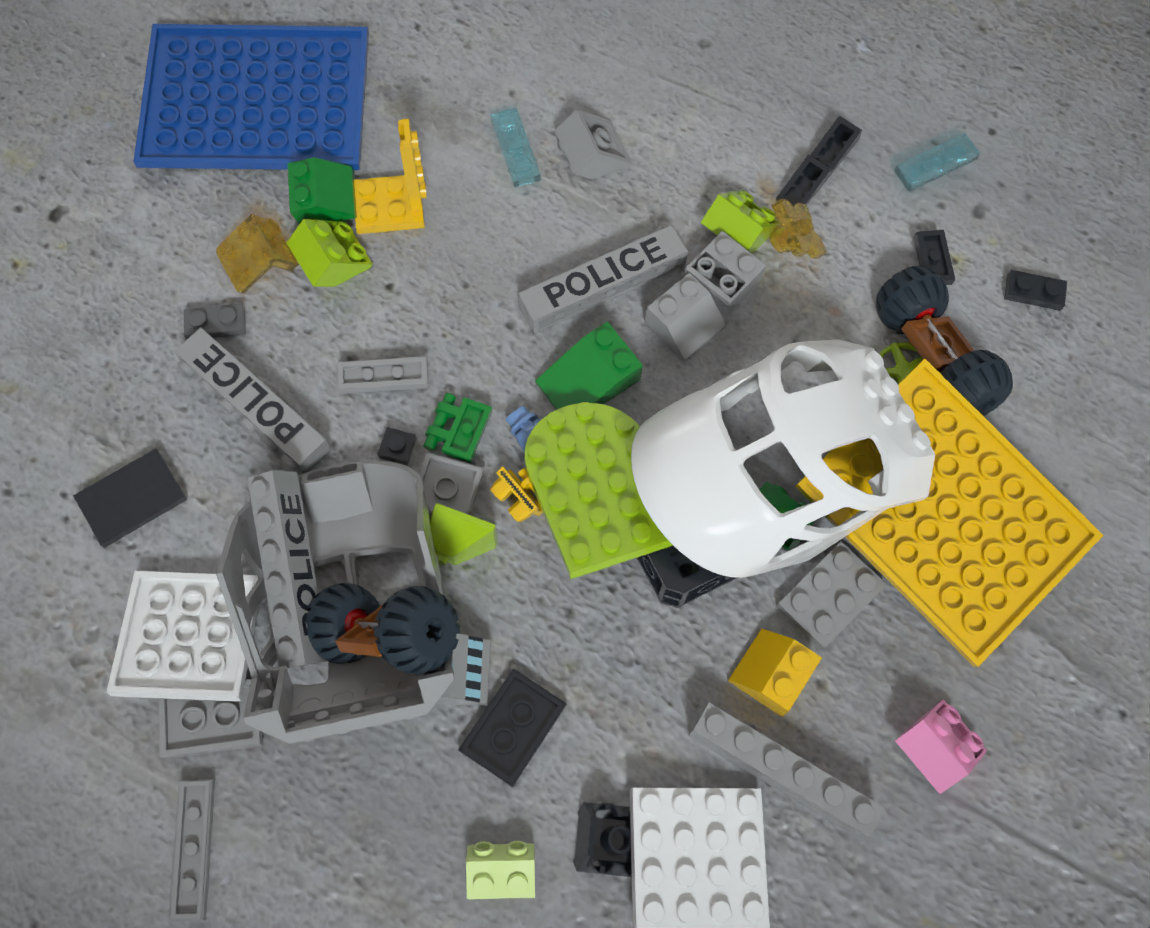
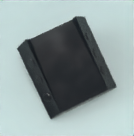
[573,802,632,877]

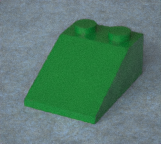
[535,321,643,410]

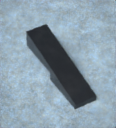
[776,116,862,215]

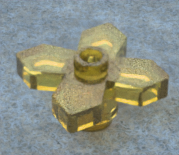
[770,199,827,259]

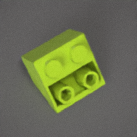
[700,190,781,254]
[286,219,373,287]

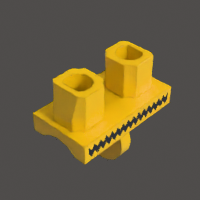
[490,466,543,523]

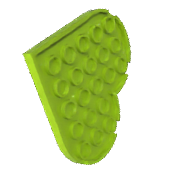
[525,402,673,579]

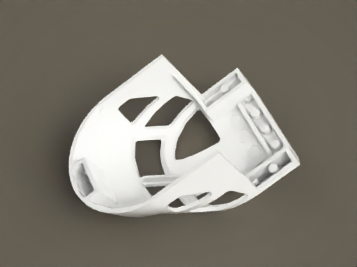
[631,339,935,578]

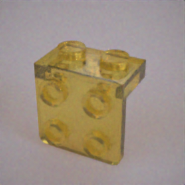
[216,214,299,293]

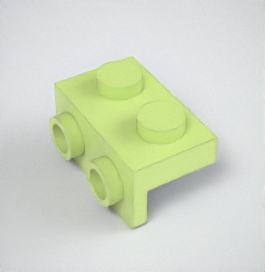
[466,841,535,899]

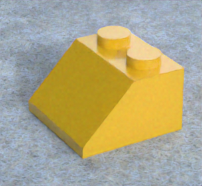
[728,628,822,717]

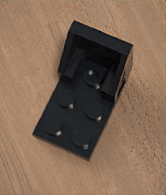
[637,546,739,608]

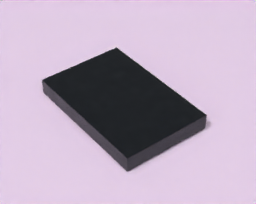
[73,449,187,548]
[458,668,567,788]

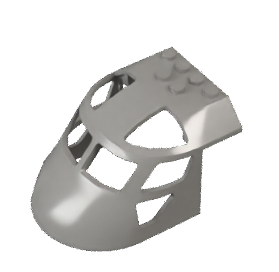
[216,461,454,744]

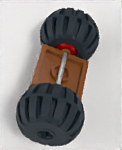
[876,266,1013,416]
[306,583,460,674]

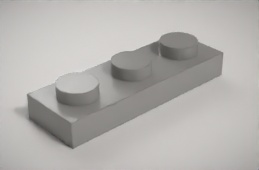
[337,356,429,394]

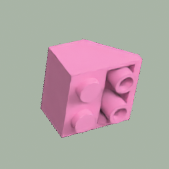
[895,699,988,794]

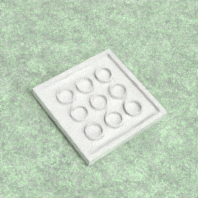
[106,571,259,702]
[630,788,770,928]

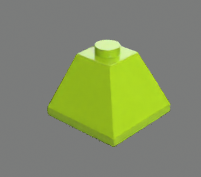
[430,503,498,566]

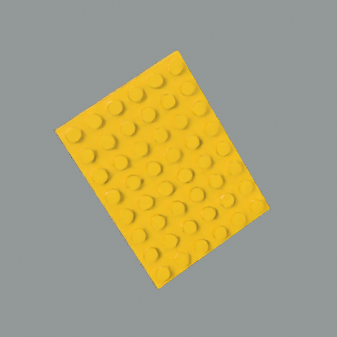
[795,359,1104,667]

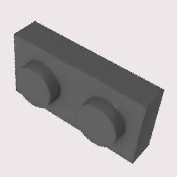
[183,303,246,339]

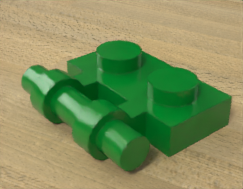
[423,393,492,464]

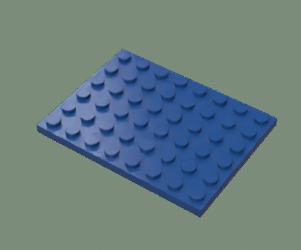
[133,24,369,170]

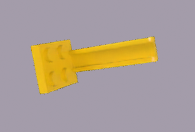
[354,119,427,234]

